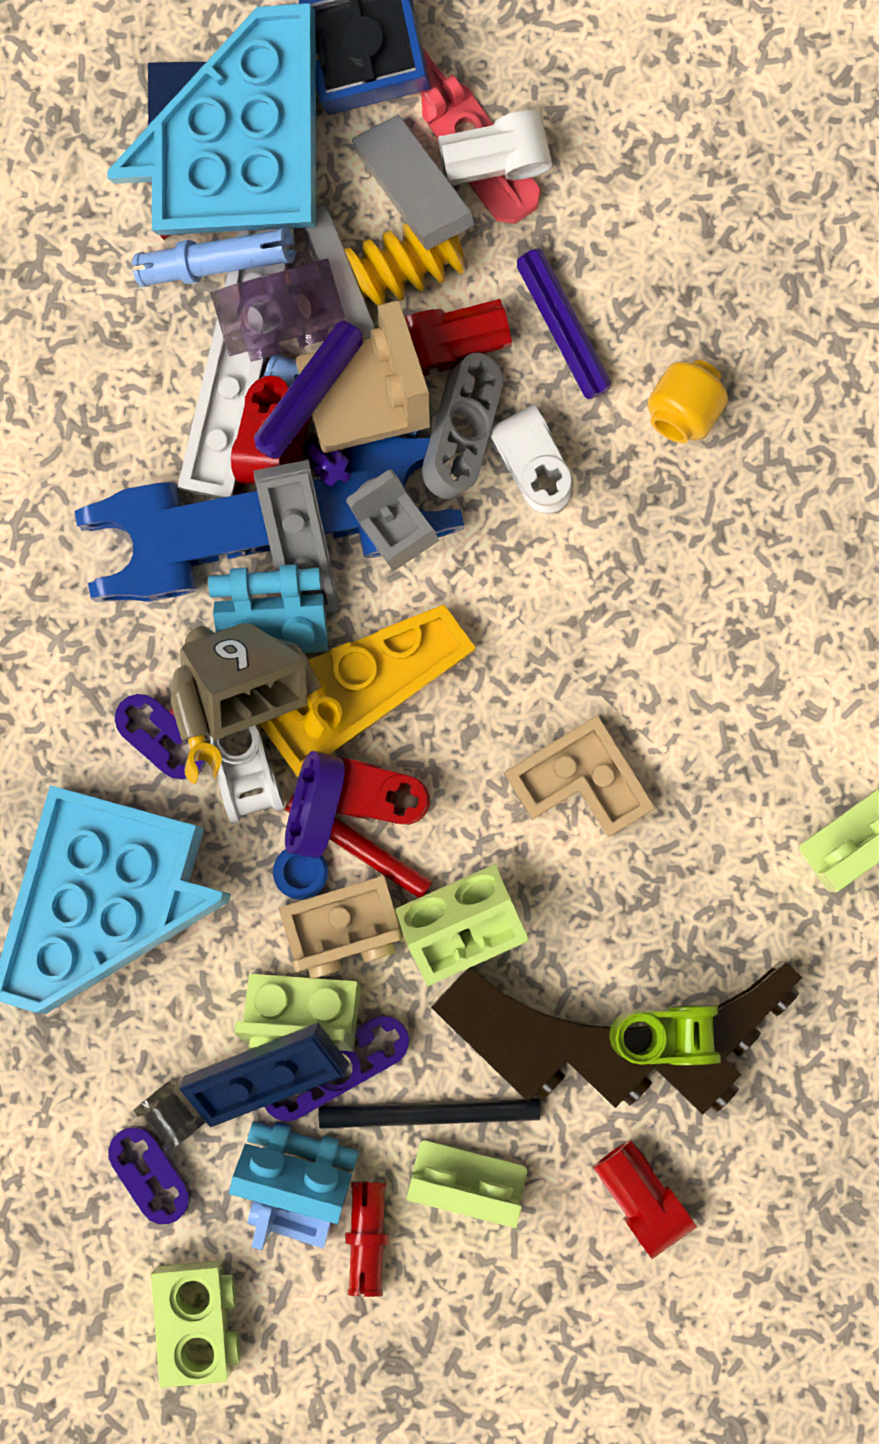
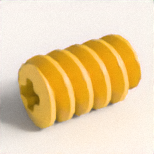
[344,223,465,307]

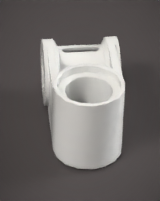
[489,404,572,514]
[210,725,285,824]

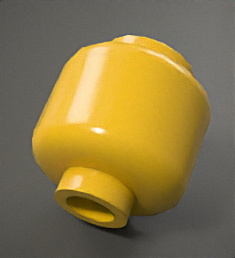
[647,360,729,444]

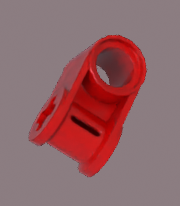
[230,375,312,484]
[336,757,430,825]

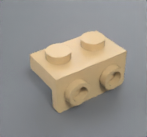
[278,875,404,979]

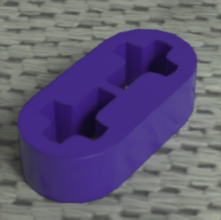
[114,694,206,780]
[285,751,345,859]
[108,1126,191,1224]

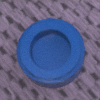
[273,849,328,900]

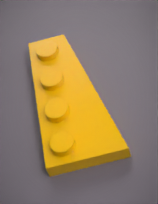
[259,604,476,777]

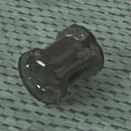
[133,1080,206,1154]

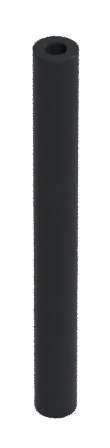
[318,1098,540,1129]

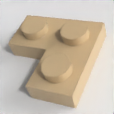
[503,715,656,838]

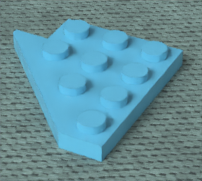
[107,3,316,235]
[0,785,231,1014]

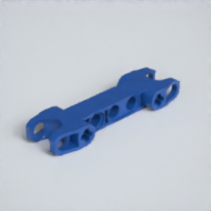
[74,437,464,602]

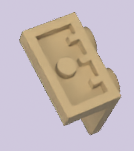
[296,300,430,453]

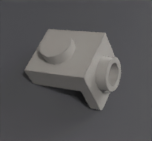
[346,470,439,572]

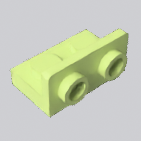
[798,788,879,892]
[234,974,361,1051]
[406,1140,527,1228]

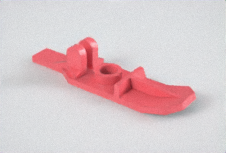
[421,48,541,224]

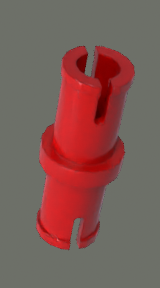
[345,1181,389,1297]

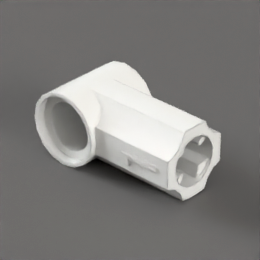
[438,110,553,186]

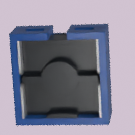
[299,0,432,116]

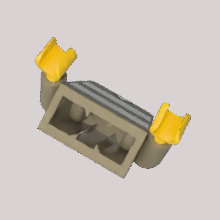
[170,623,343,784]

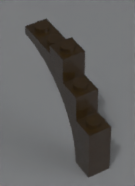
[431,961,803,1115]

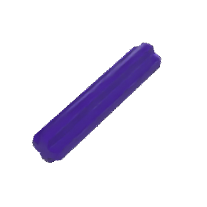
[517,248,611,399]
[254,320,363,459]

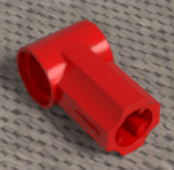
[405,299,512,376]
[592,1139,697,1259]

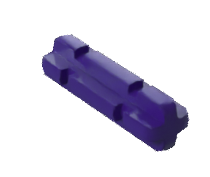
[304,439,352,487]

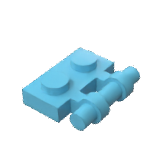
[208,564,329,653]
[229,1121,360,1225]

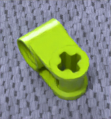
[609,1005,721,1065]

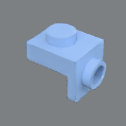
[247,1201,332,1251]

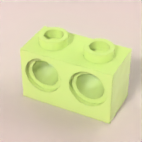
[395,864,529,986]
[151,1260,241,1388]

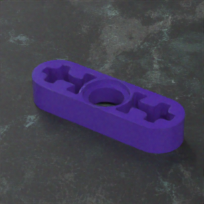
[265,1015,409,1121]

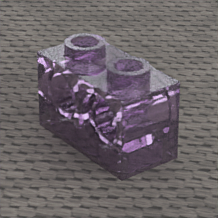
[210,258,346,362]

